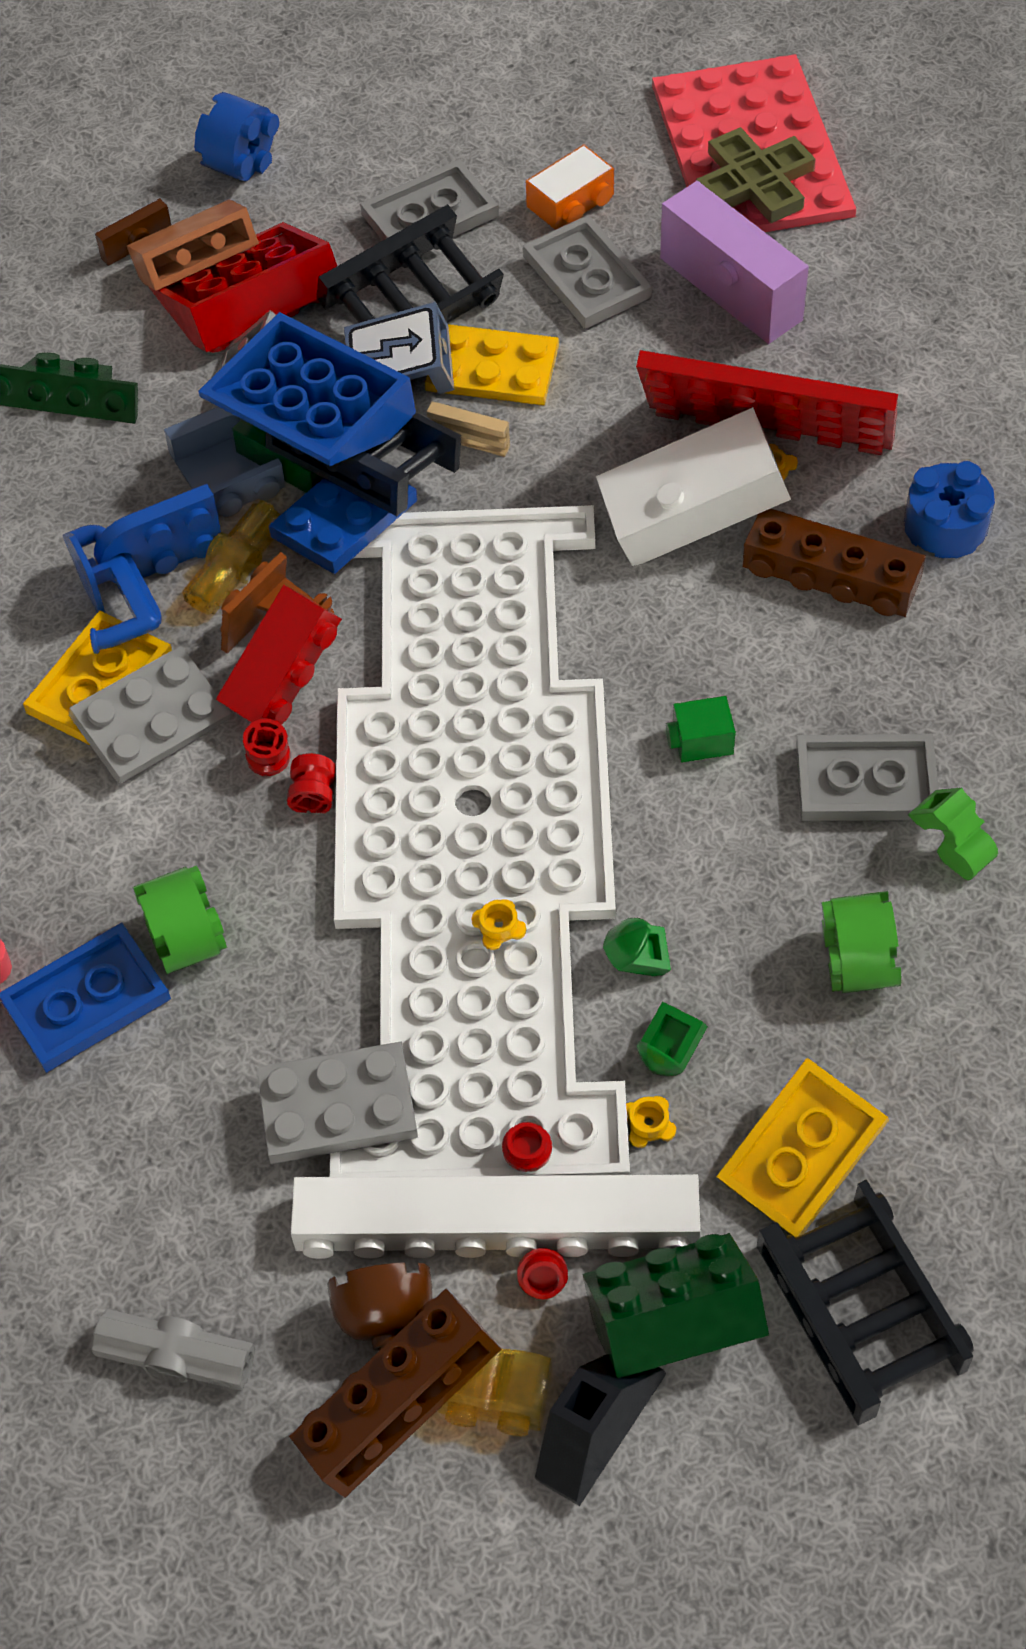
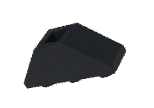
[535,1355,666,1506]

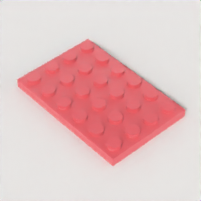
[652,54,856,232]

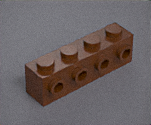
[742,509,926,618]
[289,1289,502,1498]

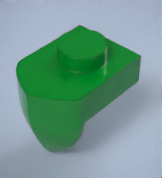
[603,918,671,976]
[637,1001,708,1076]

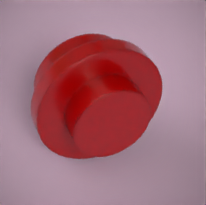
[502,1122,552,1172]
[517,1248,568,1300]

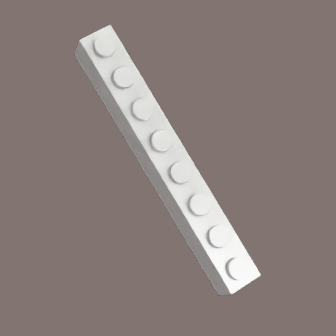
[291,1174,700,1259]

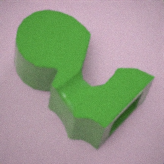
[908,787,998,881]

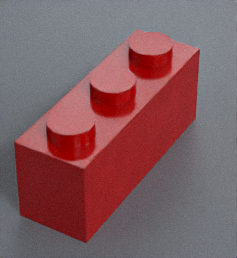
[216,584,342,724]

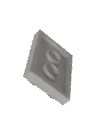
[360,159,499,241]
[523,215,652,329]
[69,646,231,784]
[796,734,939,821]
[256,1041,418,1164]

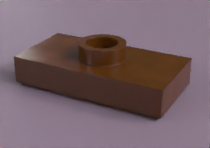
[95,198,171,266]

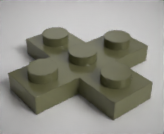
[696,127,816,223]

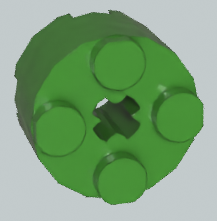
[133,865,227,975]
[821,891,901,993]

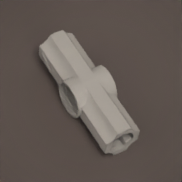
[92,1309,255,1391]

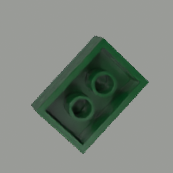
[582,1233,769,1379]

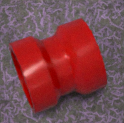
[243,719,290,776]
[287,753,336,813]

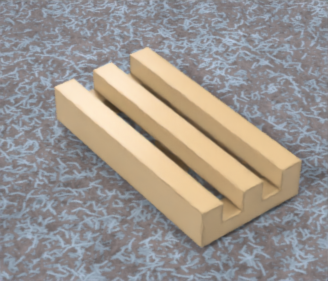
[427,401,510,457]

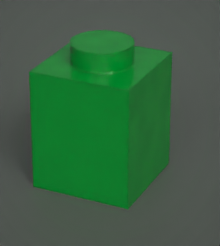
[666,696,736,763]

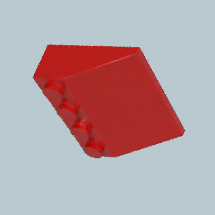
[149,222,337,353]

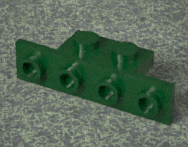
[0,352,138,424]

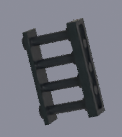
[316,204,504,323]
[265,413,461,517]
[757,1179,974,1426]

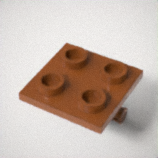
[220,552,334,654]

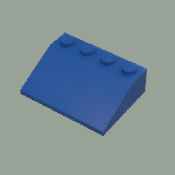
[198,312,416,466]

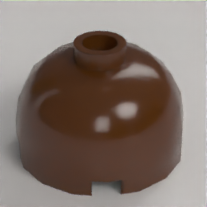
[327,1262,432,1351]

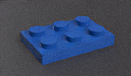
[269,478,417,575]
[0,922,171,1073]

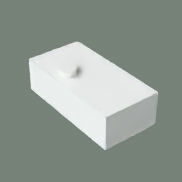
[596,407,791,566]

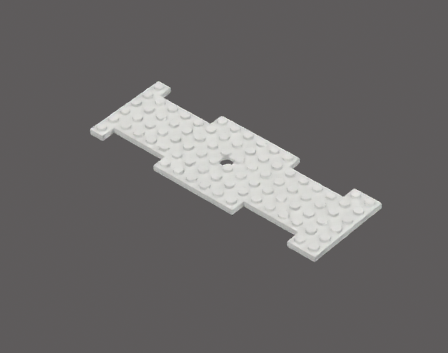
[330,505,630,1177]

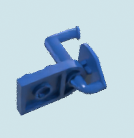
[63,484,224,654]

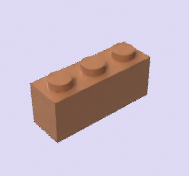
[127,199,259,291]

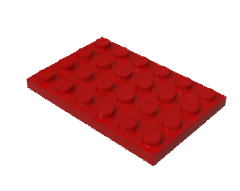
[636,350,898,455]

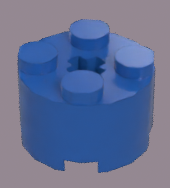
[194,92,280,181]
[904,461,995,558]

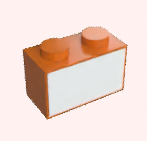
[526,144,614,230]

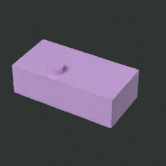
[660,181,809,344]

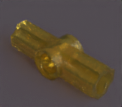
[182,500,281,615]

